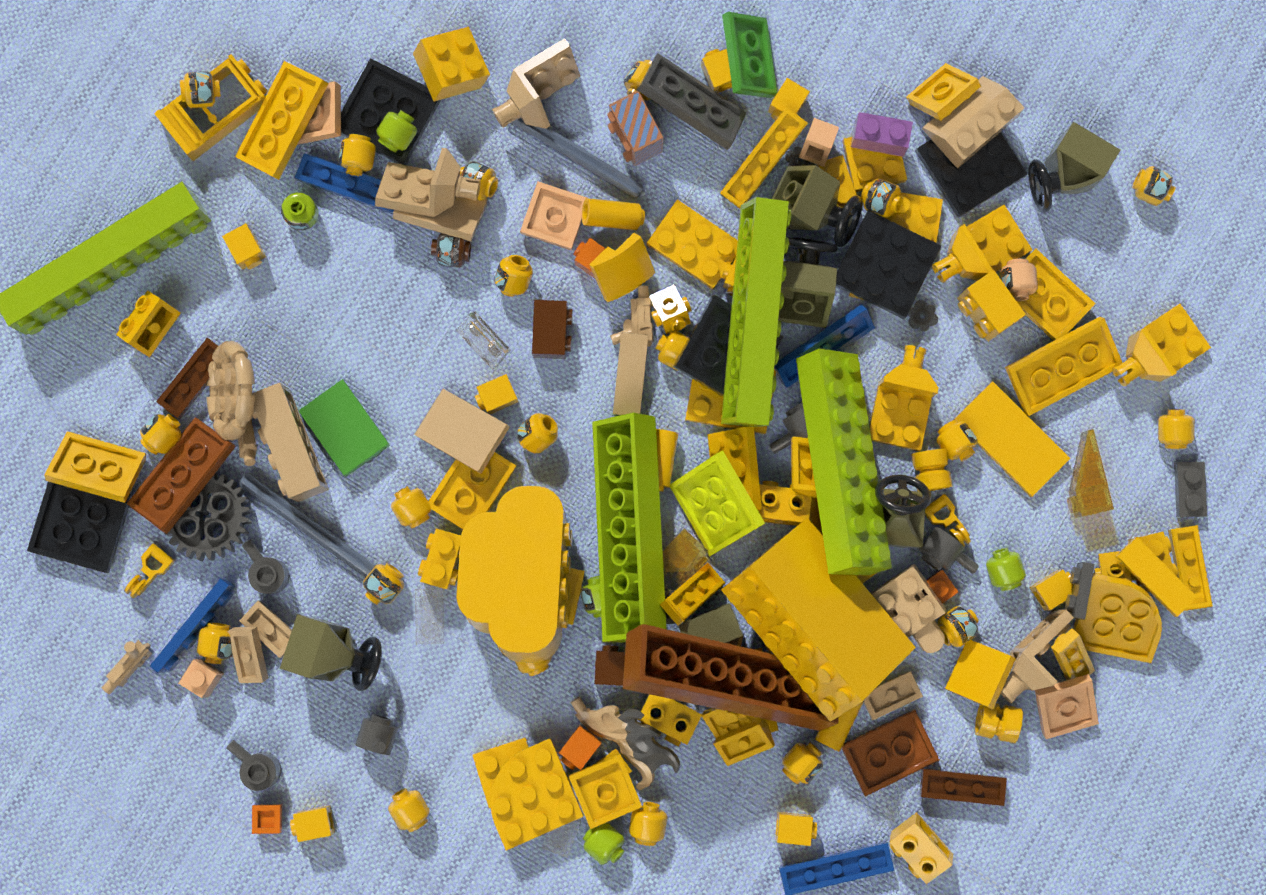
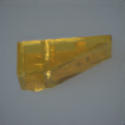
[1067,429,1114,518]

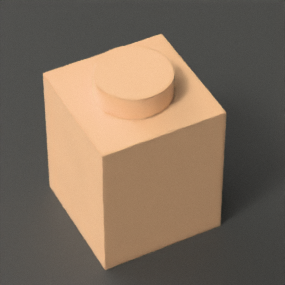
[799,118,839,167]
[178,659,224,698]

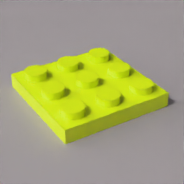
[670,450,765,556]

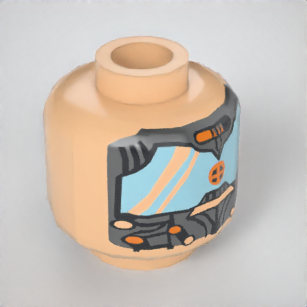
[1000,259,1038,301]

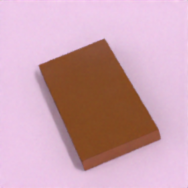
[127,417,236,534]

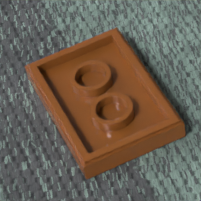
[841,709,940,797]

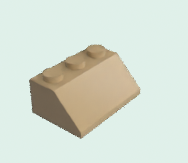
[922,76,1024,169]

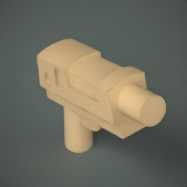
[610,286,654,347]
[238,420,257,466]
[101,640,152,694]

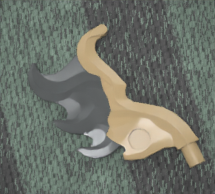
[570,697,680,790]

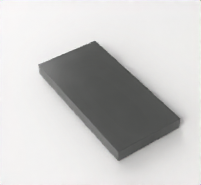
[637,53,746,150]

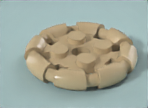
[206,341,255,440]

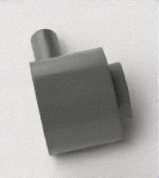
[769,403,808,454]
[919,527,979,574]
[242,539,289,594]
[355,714,398,755]
[226,740,281,791]

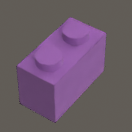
[850,112,913,157]

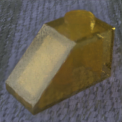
[663,529,708,573]

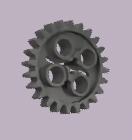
[164,473,253,561]

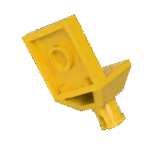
[932,205,1032,283]
[1112,304,1211,387]
[869,345,939,451]

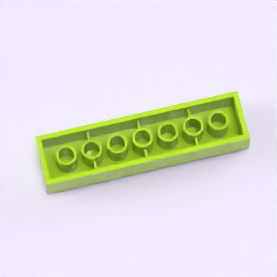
[0,181,211,335]
[721,197,791,427]
[796,349,892,575]
[592,412,667,643]

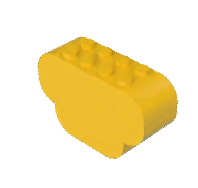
[457,486,573,663]

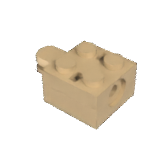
[871,564,946,653]

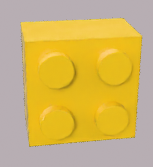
[413,26,490,102]
[957,270,1026,342]

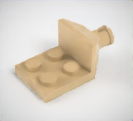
[492,39,580,129]
[375,148,481,217]
[1000,610,1074,703]

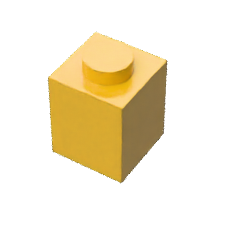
[701,49,732,93]
[768,78,810,121]
[222,223,266,269]
[474,374,519,415]
[1029,569,1073,611]
[290,805,336,842]
[775,812,817,846]

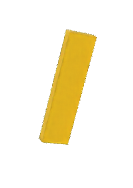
[720,106,808,209]

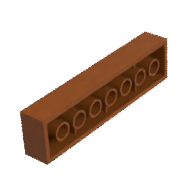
[623,624,839,731]

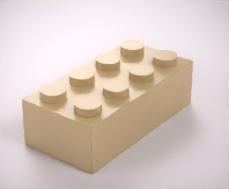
[252,382,329,502]

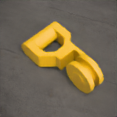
[925,494,971,547]
[124,543,175,598]

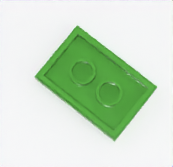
[722,12,777,98]
[298,379,390,477]

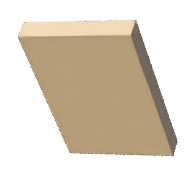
[393,197,488,241]
[414,389,510,474]

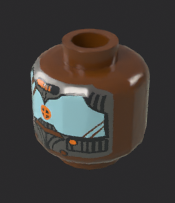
[431,233,471,268]

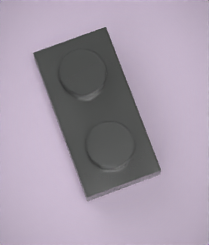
[1174,462,1207,517]
[1065,562,1095,620]

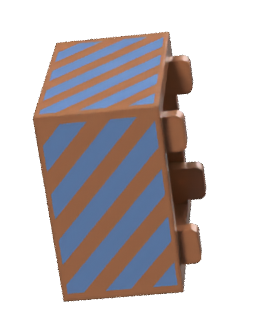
[607,90,663,166]

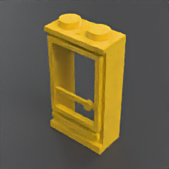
[154,54,268,161]

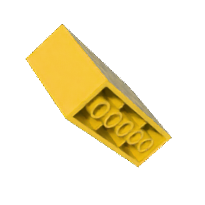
[721,518,916,722]

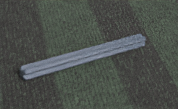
[511,118,643,199]
[239,473,376,578]

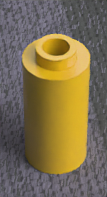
[582,198,645,230]
[656,429,679,492]
[814,702,863,752]

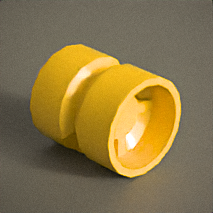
[911,449,953,492]
[975,703,1023,743]

